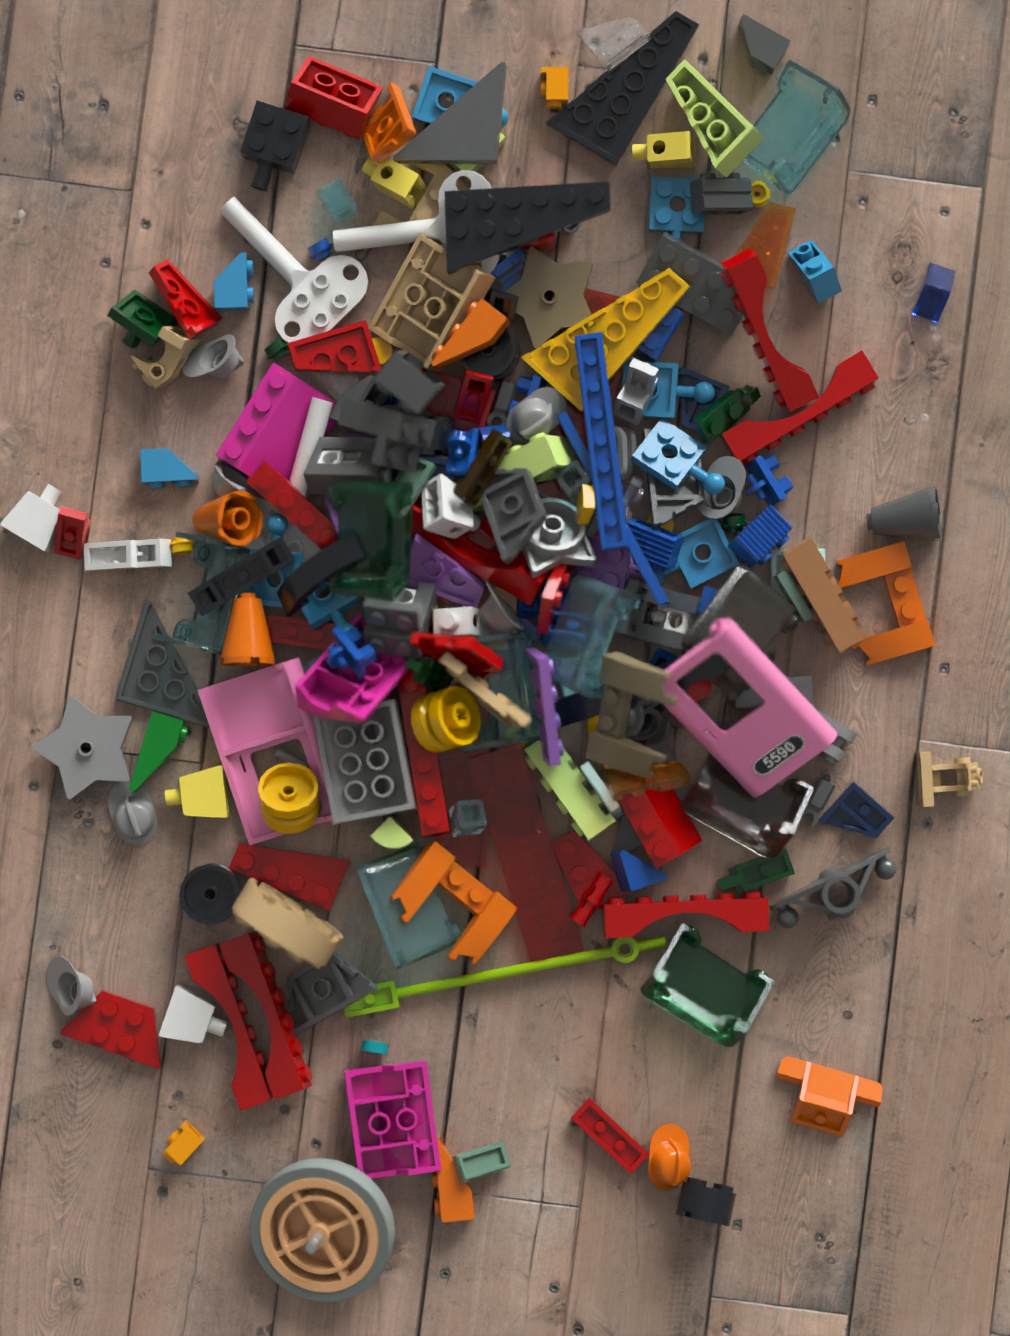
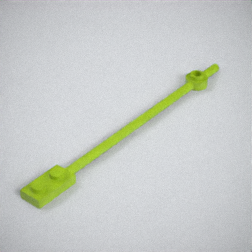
[344,936,666,1018]

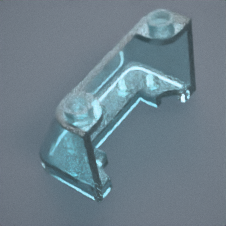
[742,59,851,195]
[545,574,642,700]
[356,842,461,970]

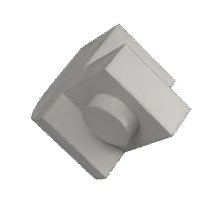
[613,358,659,425]

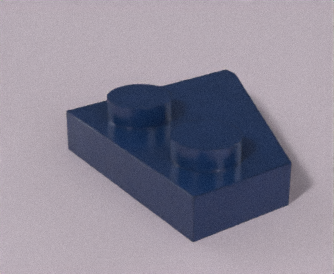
[679,366,729,434]
[818,781,894,838]

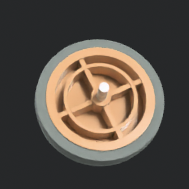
[250,1158,395,1302]

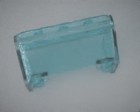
[151,532,250,655]
[461,632,542,752]

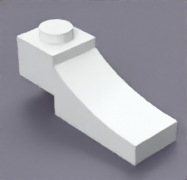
[84,539,172,571]

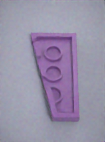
[524,647,564,767]

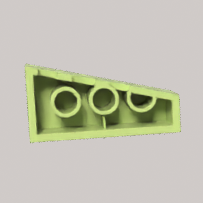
[666,59,765,178]
[455,433,580,513]
[523,739,616,840]

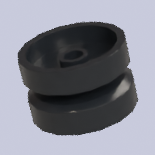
[459,327,521,383]
[179,863,243,925]

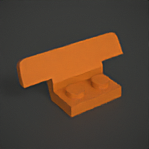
[775,1057,883,1137]

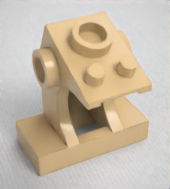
[131,326,201,388]
[916,751,983,807]

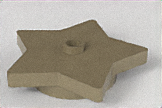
[505,246,593,349]

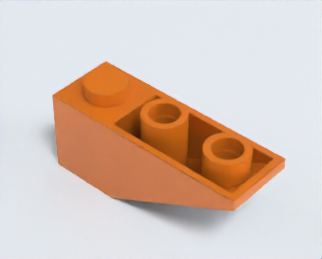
[430,298,511,370]
[432,1136,475,1223]

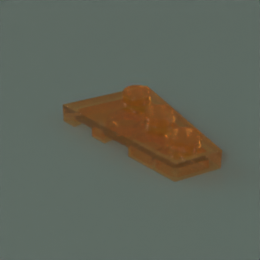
[736,202,796,289]
[603,761,690,802]

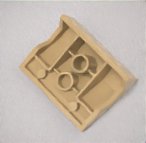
[368,233,496,372]

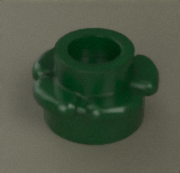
[264,337,289,361]
[721,513,748,533]

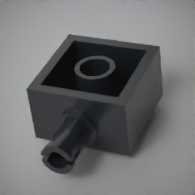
[240,100,311,192]

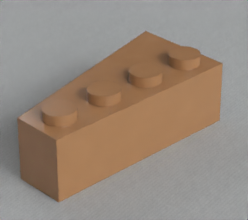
[780,536,868,652]

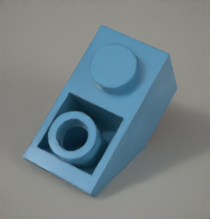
[788,240,842,304]
[214,253,254,312]
[140,448,199,489]

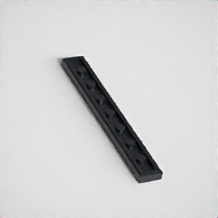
[523,653,728,737]

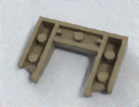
[586,651,677,778]

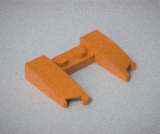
[836,541,936,665]
[390,841,517,964]

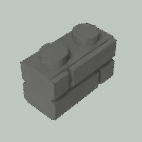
[690,173,753,214]

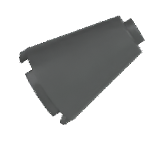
[866,487,942,541]

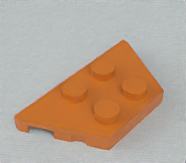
[362,82,416,164]

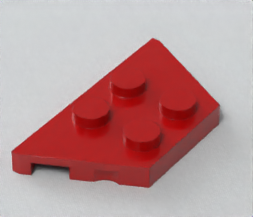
[410,633,503,679]
[60,990,161,1069]

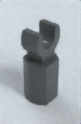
[487,380,517,427]
[797,778,836,827]

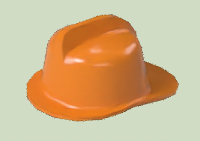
[648,1124,691,1190]

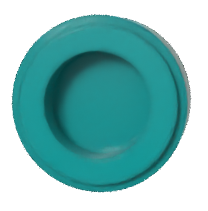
[361,1040,389,1055]

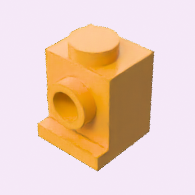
[541,67,568,110]
[162,1120,206,1166]

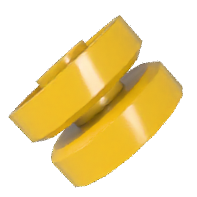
[411,686,481,753]
[258,763,320,834]

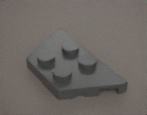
[642,428,705,528]
[481,468,547,564]
[287,952,379,1036]

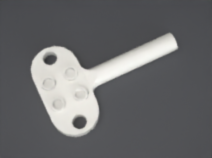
[333,170,500,273]
[220,197,369,343]
[245,397,333,563]

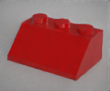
[284,56,383,140]
[615,769,703,869]

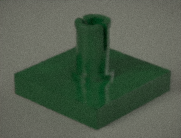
[107,289,178,348]

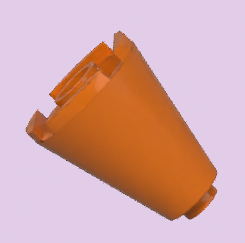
[192,491,263,546]
[220,593,275,667]

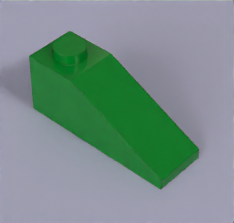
[129,711,189,792]

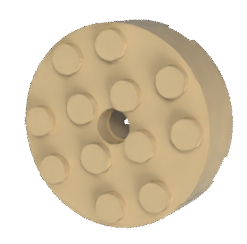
[232,878,343,969]

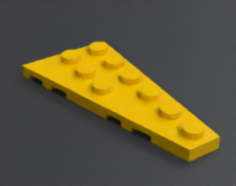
[521,268,691,412]

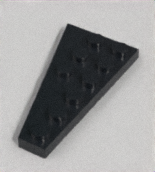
[546,11,699,165]
[445,181,611,275]

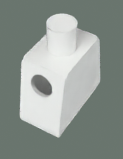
[422,474,480,539]
[0,484,62,553]
[433,607,491,638]
[158,984,228,1043]

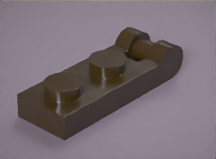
[453,428,512,507]

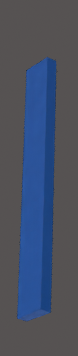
[574,332,630,552]
[557,411,671,609]

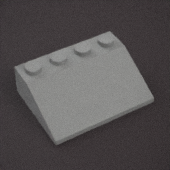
[313,699,418,824]

